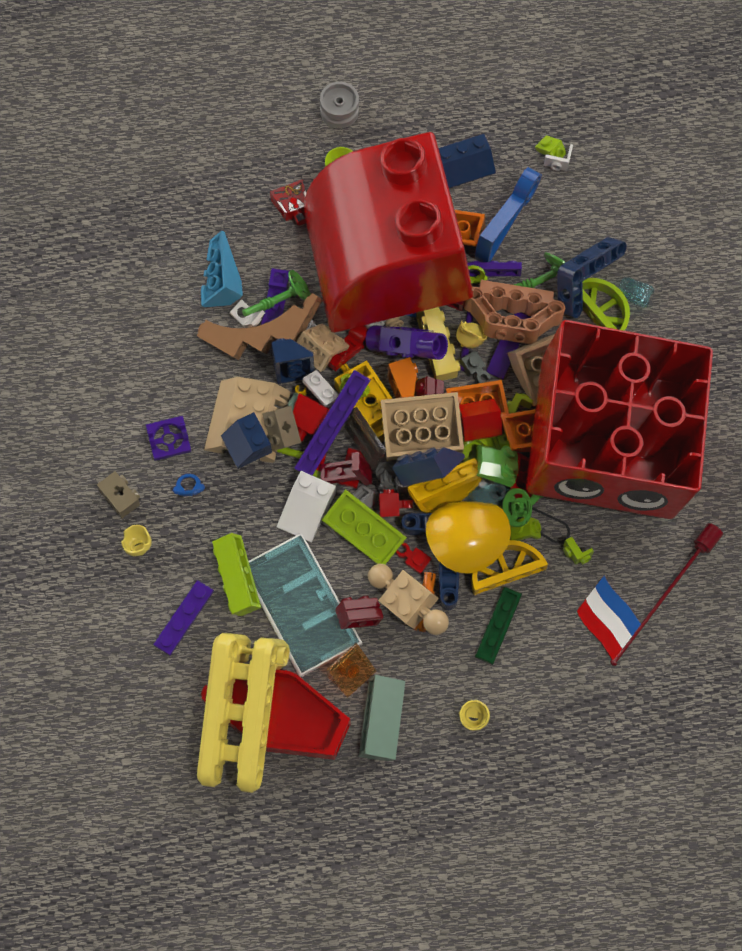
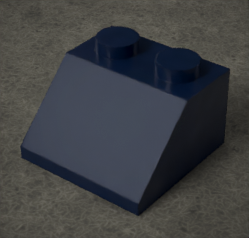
[221,412,272,469]

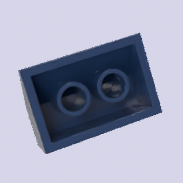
[438,134,496,188]
[272,338,314,384]
[392,447,465,487]

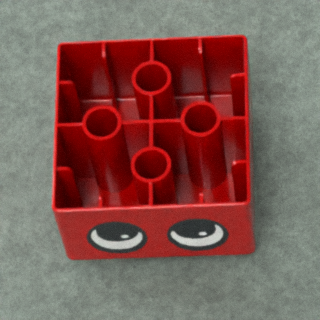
[526,320,713,519]

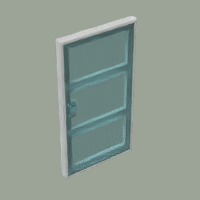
[249,533,362,677]

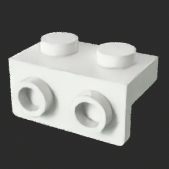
[302,370,338,409]

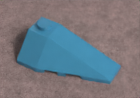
[201,231,243,307]

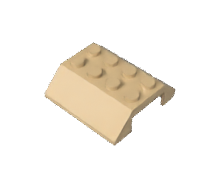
[204,377,291,463]

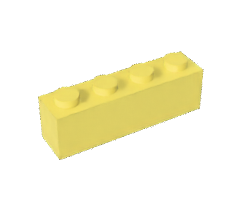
[416,307,460,381]

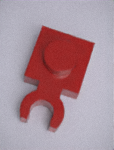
[396,542,432,575]

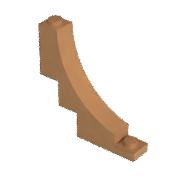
[197,293,323,360]

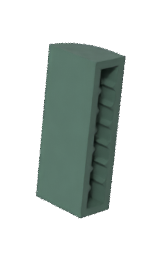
[359,675,405,761]

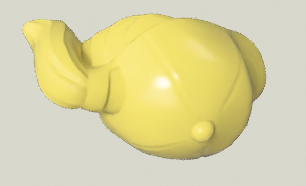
[456,320,487,349]

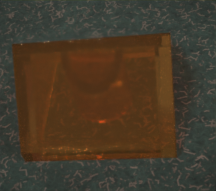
[326,643,377,698]

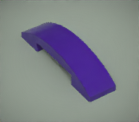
[261,268,289,340]
[487,312,531,380]

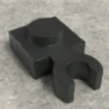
[459,350,491,384]

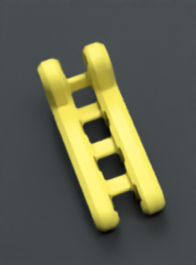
[197,633,290,793]

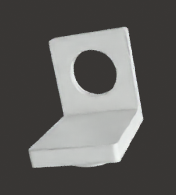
[543,144,573,171]
[230,300,265,328]

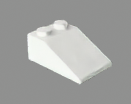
[277,471,336,543]

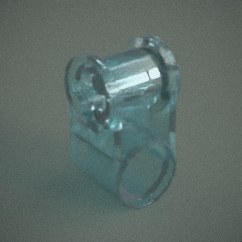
[618,277,654,308]
[468,483,506,506]

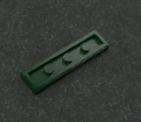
[475,586,522,665]

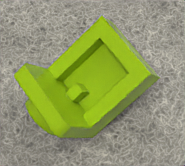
[535,135,566,158]
[507,392,533,414]
[510,517,541,541]
[563,537,594,565]

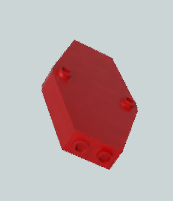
[201,670,351,760]

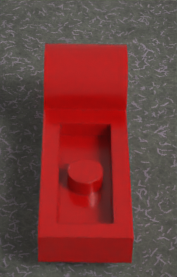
[328,326,369,371]

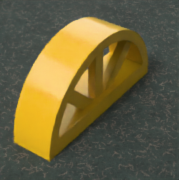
[408,458,482,513]
[471,540,548,595]

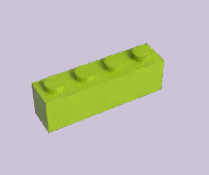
[212,533,261,616]

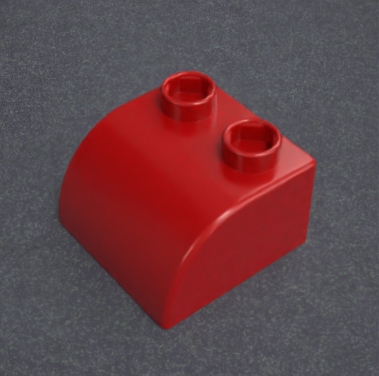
[304,132,473,333]

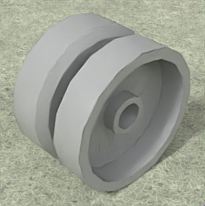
[320,82,359,129]

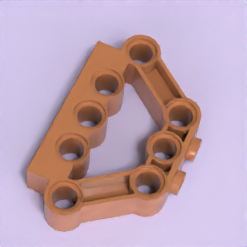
[464,280,565,344]

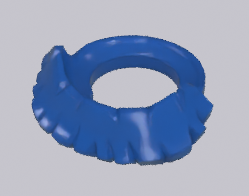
[173,474,205,497]

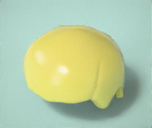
[121,525,152,556]
[459,700,490,731]

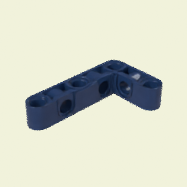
[557,237,627,318]
[401,513,459,611]

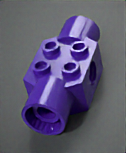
[366,325,448,360]

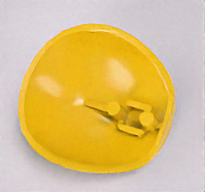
[426,501,511,574]

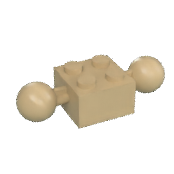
[368,564,449,635]

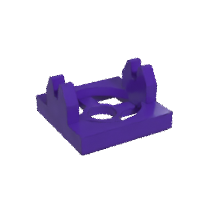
[146,416,192,461]

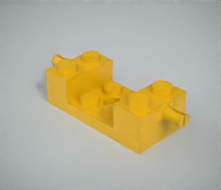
[334,360,392,447]

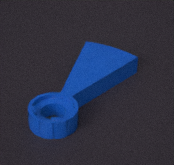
[475,167,542,262]

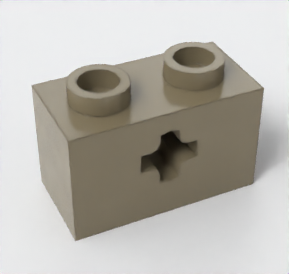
[262,406,301,450]
[97,471,140,518]

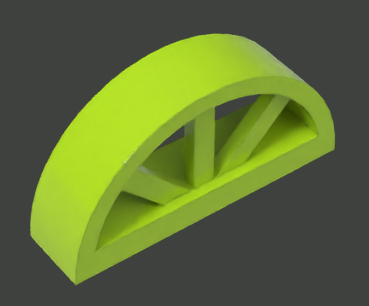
[583,278,630,331]

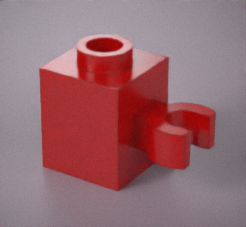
[379,489,413,517]

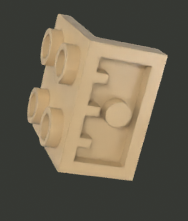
[297,324,349,372]

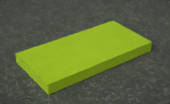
[322,489,407,565]

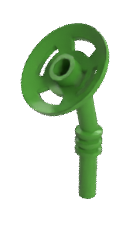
[513,252,566,288]
[242,270,311,317]
[503,488,543,527]

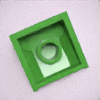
[476,445,518,487]

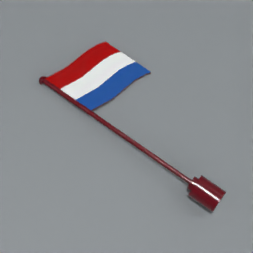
[577,523,723,666]

